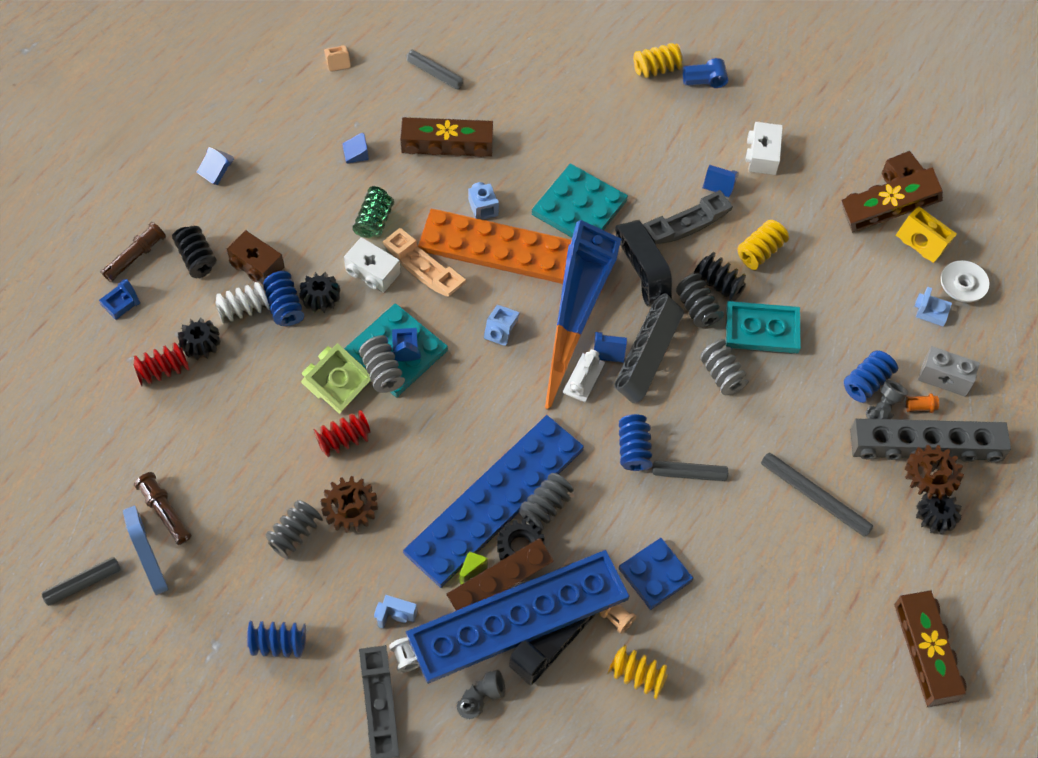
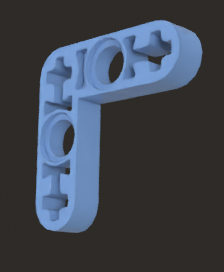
[123,505,169,595]

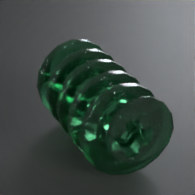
[352,186,395,238]

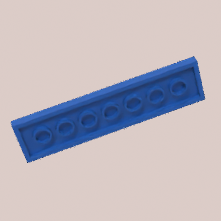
[403,415,584,588]
[406,550,629,684]

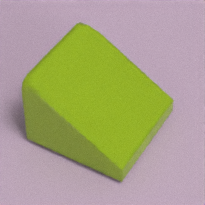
[459,552,488,585]

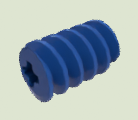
[263,271,305,326]
[844,350,899,403]
[619,414,653,471]
[247,621,306,658]

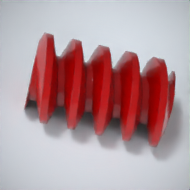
[133,342,190,387]
[313,410,371,457]

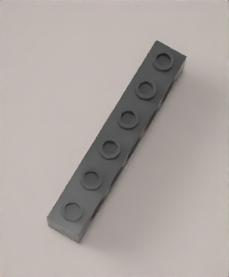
[850,418,1011,463]

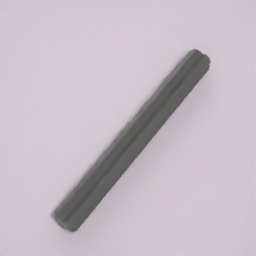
[761,453,873,537]

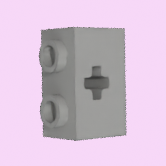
[918,346,980,397]

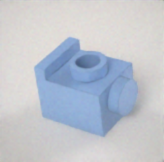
[468,182,499,220]

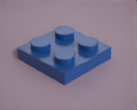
[619,538,693,610]

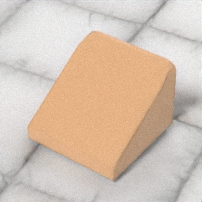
[324,45,351,71]

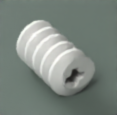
[215,282,270,324]

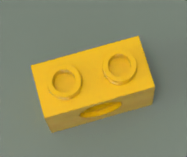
[895,206,957,263]

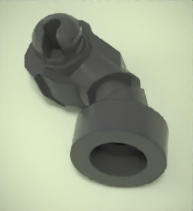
[866,380,908,419]
[457,670,505,719]

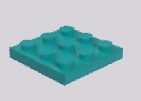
[532,163,628,238]
[344,303,448,398]

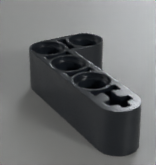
[615,220,672,307]
[509,614,596,686]

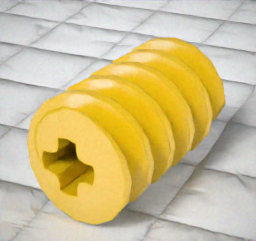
[634,43,682,78]
[738,220,789,270]
[607,644,668,700]

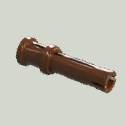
[100,222,166,282]
[134,472,192,545]

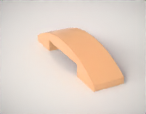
[383,228,466,297]

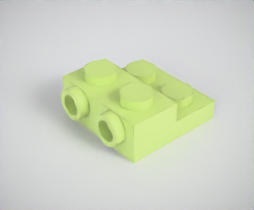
[301,343,371,414]

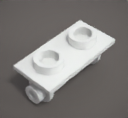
[563,350,605,402]

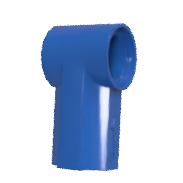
[682,58,729,88]

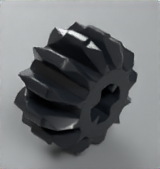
[299,271,341,313]
[177,317,221,361]
[916,493,962,535]

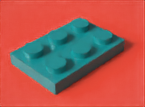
[726,301,801,354]

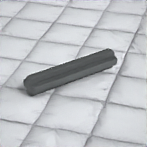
[406,50,463,89]
[652,460,729,481]
[41,557,121,606]

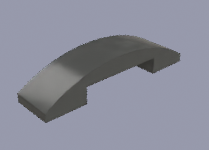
[643,190,733,244]
[359,645,399,758]

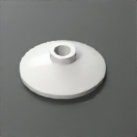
[941,261,989,302]

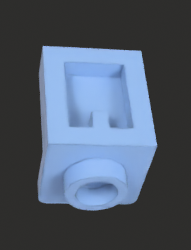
[914,287,952,326]
[484,305,520,346]
[374,595,418,629]

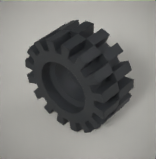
[497,519,545,561]

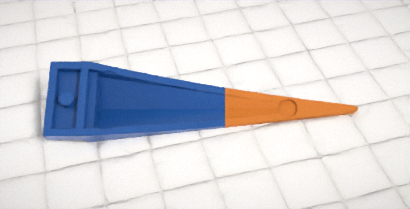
[545,220,621,409]

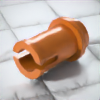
[905,393,939,413]

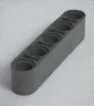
[614,294,684,404]

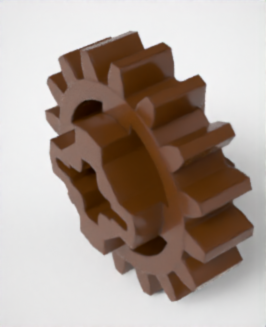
[904,445,964,500]
[321,476,378,533]

